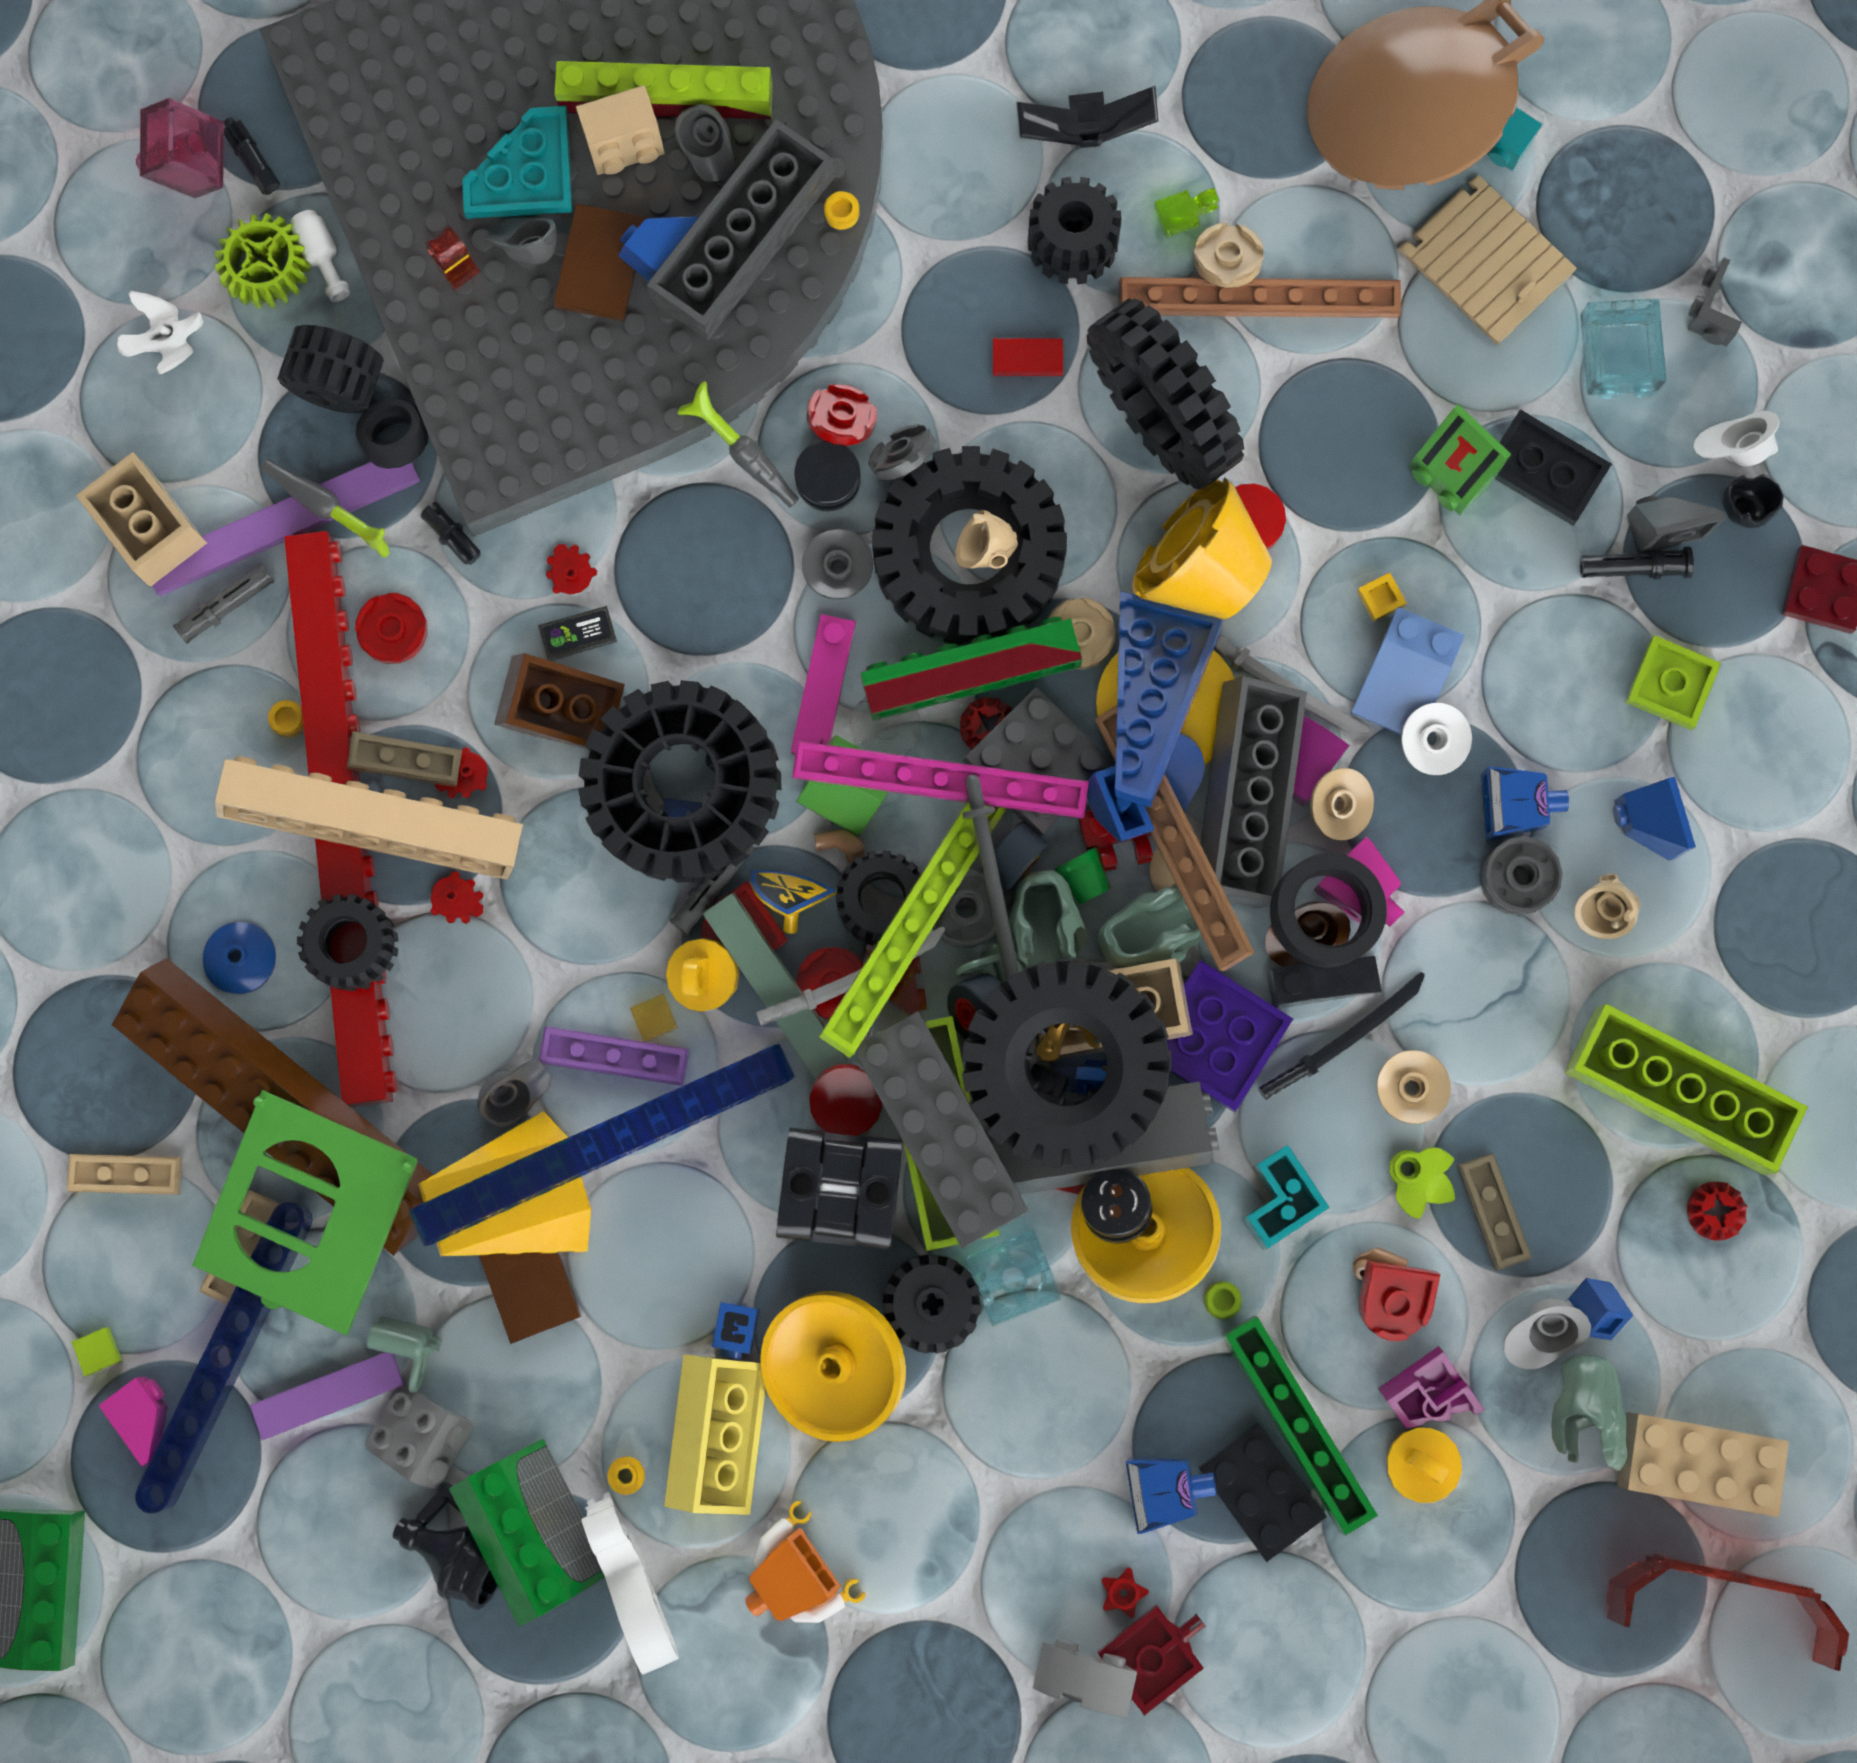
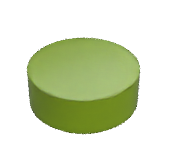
[1203,1281,1242,1319]

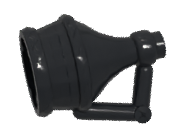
[393,1482,499,1610]

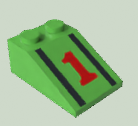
[1409,404,1511,515]

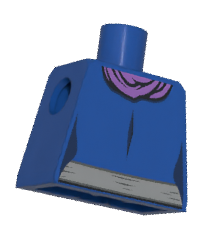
[1481,767,1569,841]
[1126,1458,1217,1534]

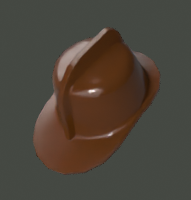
[1264,901,1351,967]

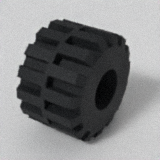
[1027,177,1122,285]
[277,325,384,414]
[882,1255,981,1354]

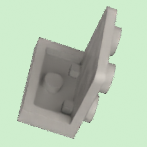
[365,1383,475,1490]

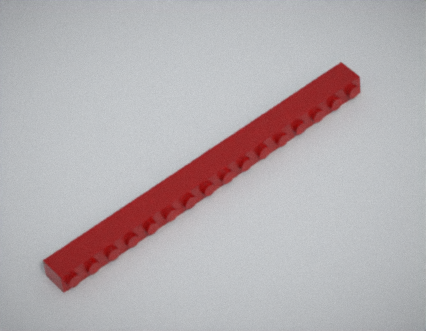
[284,531,398,1108]

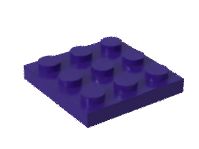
[1167,960,1293,1113]

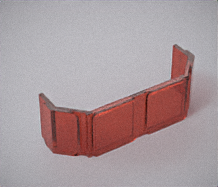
[1606,1553,1849,1671]

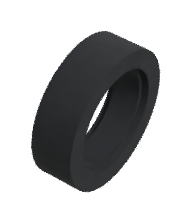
[1270,853,1387,968]

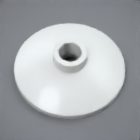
[1401,703,1472,775]

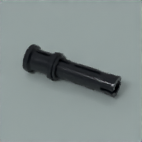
[1580,546,1694,580]

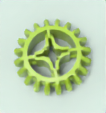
[214,213,311,309]

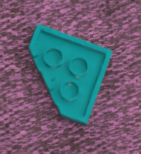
[462,106,572,219]

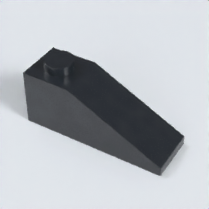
[1267,956,1382,1009]

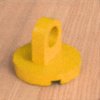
[666,938,740,1012]
[1386,1427,1462,1503]

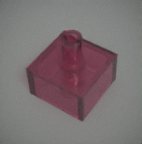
[136,98,224,198]

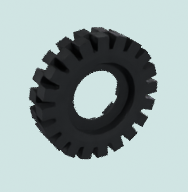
[1086,298,1245,490]
[872,446,1067,645]

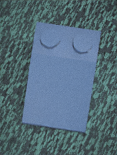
[1351,607,1465,735]

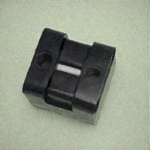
[776,1127,903,1251]

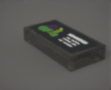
[538,606,618,661]

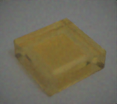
[630,994,678,1042]

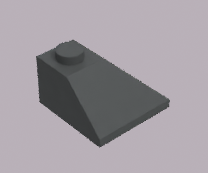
[1627,495,1727,554]

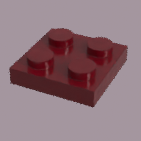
[1781,545,1857,634]

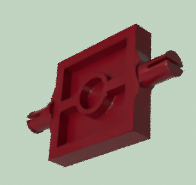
[1097,1605,1206,1716]

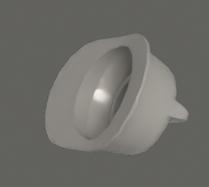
[1503,1298,1591,1369]

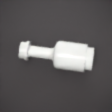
[290,210,350,302]

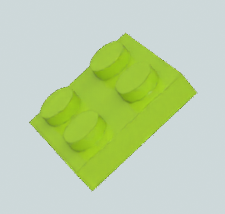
[1625,635,1721,731]

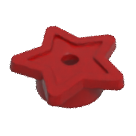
[1101,1568,1149,1618]

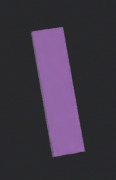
[539,1026,690,1086]
[250,1352,405,1440]

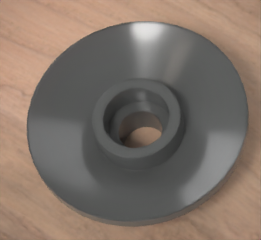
[802,529,873,600]

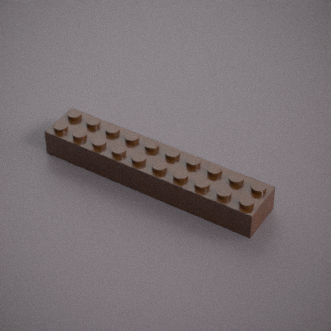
[112,958,433,1256]

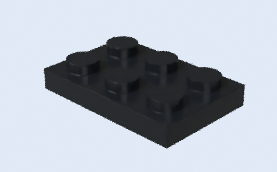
[1495,409,1612,526]
[1198,1423,1327,1562]

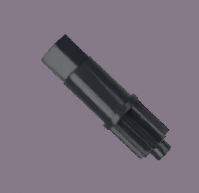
[222,117,280,195]

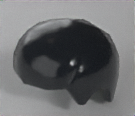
[1723,474,1784,528]

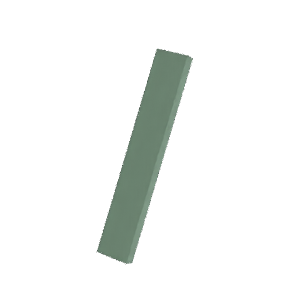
[702,892,851,1080]

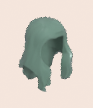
[1009,870,1086,969]
[1097,884,1203,969]
[1551,1354,1628,1471]

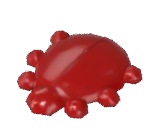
[546,544,598,595]
[435,747,488,799]
[430,871,484,924]

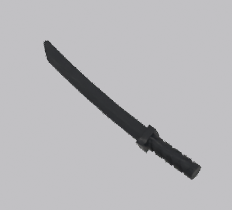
[1258,972,1425,1100]

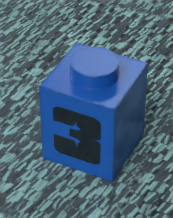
[712,1302,760,1360]

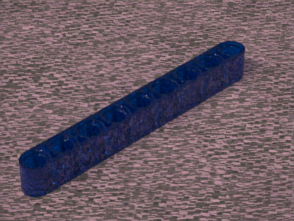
[135,1202,313,1514]

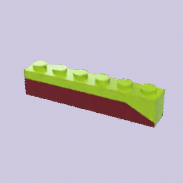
[555,61,773,119]

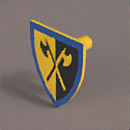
[750,870,837,934]

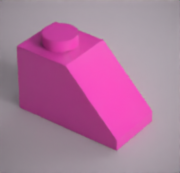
[98,1377,168,1466]

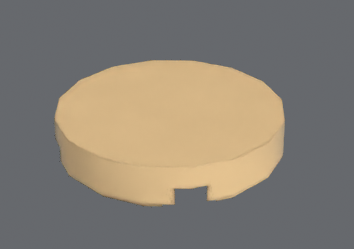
[1193,223,1264,288]
[1049,598,1116,669]

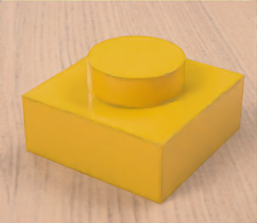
[1356,572,1407,622]

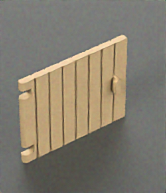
[1398,174,1577,345]

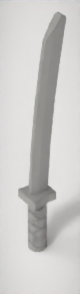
[1214,634,1371,734]
[756,926,945,1026]

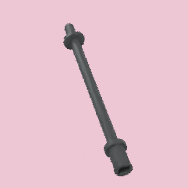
[962,774,1042,1064]

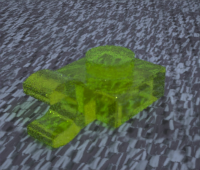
[1154,188,1220,238]

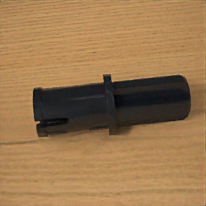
[420,502,481,565]

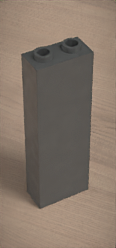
[980,1081,1219,1195]

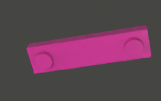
[790,614,856,755]

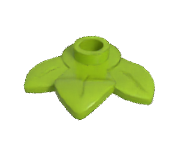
[1389,1147,1455,1219]

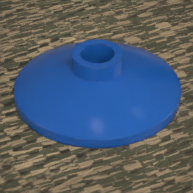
[203,922,276,994]

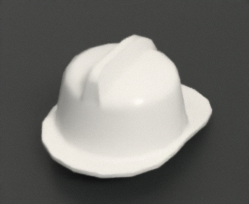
[1693,411,1780,467]

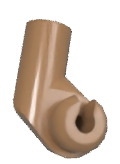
[814,829,865,863]
[1352,1247,1408,1281]

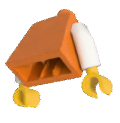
[745,1501,866,1623]

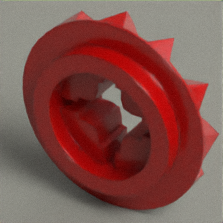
[960,697,1012,750]
[1687,1181,1748,1241]

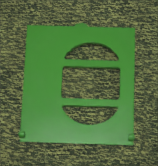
[192,1090,418,1335]

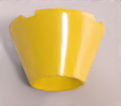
[1132,478,1272,620]

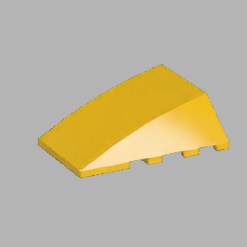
[418,1111,591,1256]

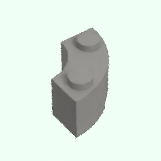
[1033,1639,1137,1718]

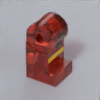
[425,225,480,290]

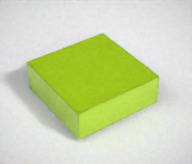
[71,1327,123,1377]

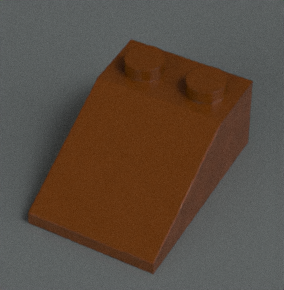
[494,653,625,749]

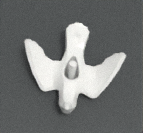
[116,291,204,374]

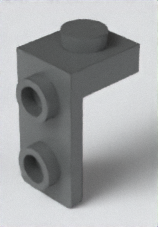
[1688,257,1742,347]

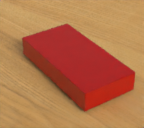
[993,338,1063,376]

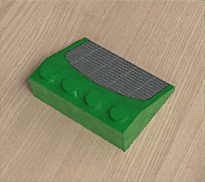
[449,1439,605,1627]
[0,1509,85,1671]

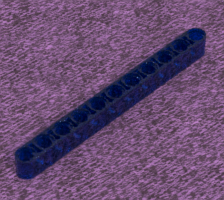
[408,1044,795,1247]

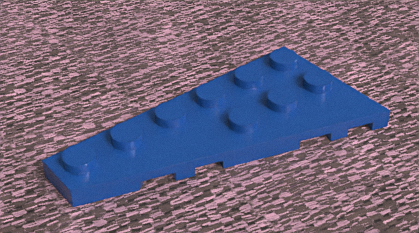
[1115,590,1222,807]

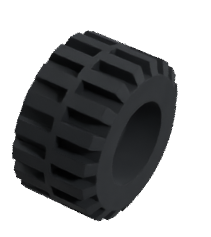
[836,850,921,946]
[297,894,399,991]

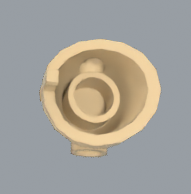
[955,510,1018,569]
[1574,874,1640,939]

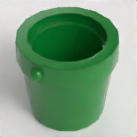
[1054,847,1111,905]

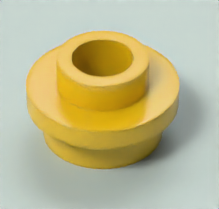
[607,1456,645,1495]

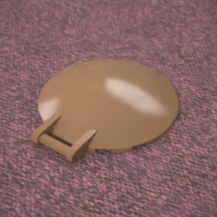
[1307,0,1544,190]

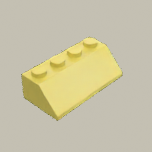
[664,1354,766,1515]

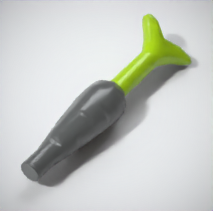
[677,381,799,508]
[261,459,390,558]

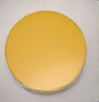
[824,191,860,230]
[268,700,304,738]

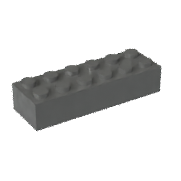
[646,119,835,341]
[1200,676,1307,909]
[855,1011,1030,1248]

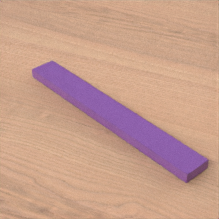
[153,462,421,597]

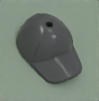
[675,104,735,182]
[485,218,557,265]
[477,1060,551,1127]

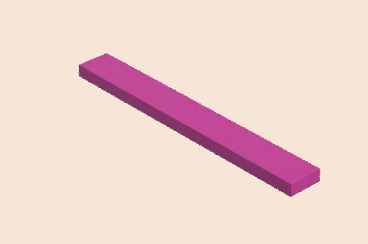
[792,741,1089,819]

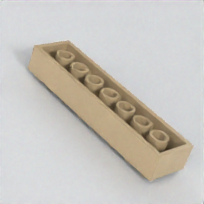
[215,756,523,880]

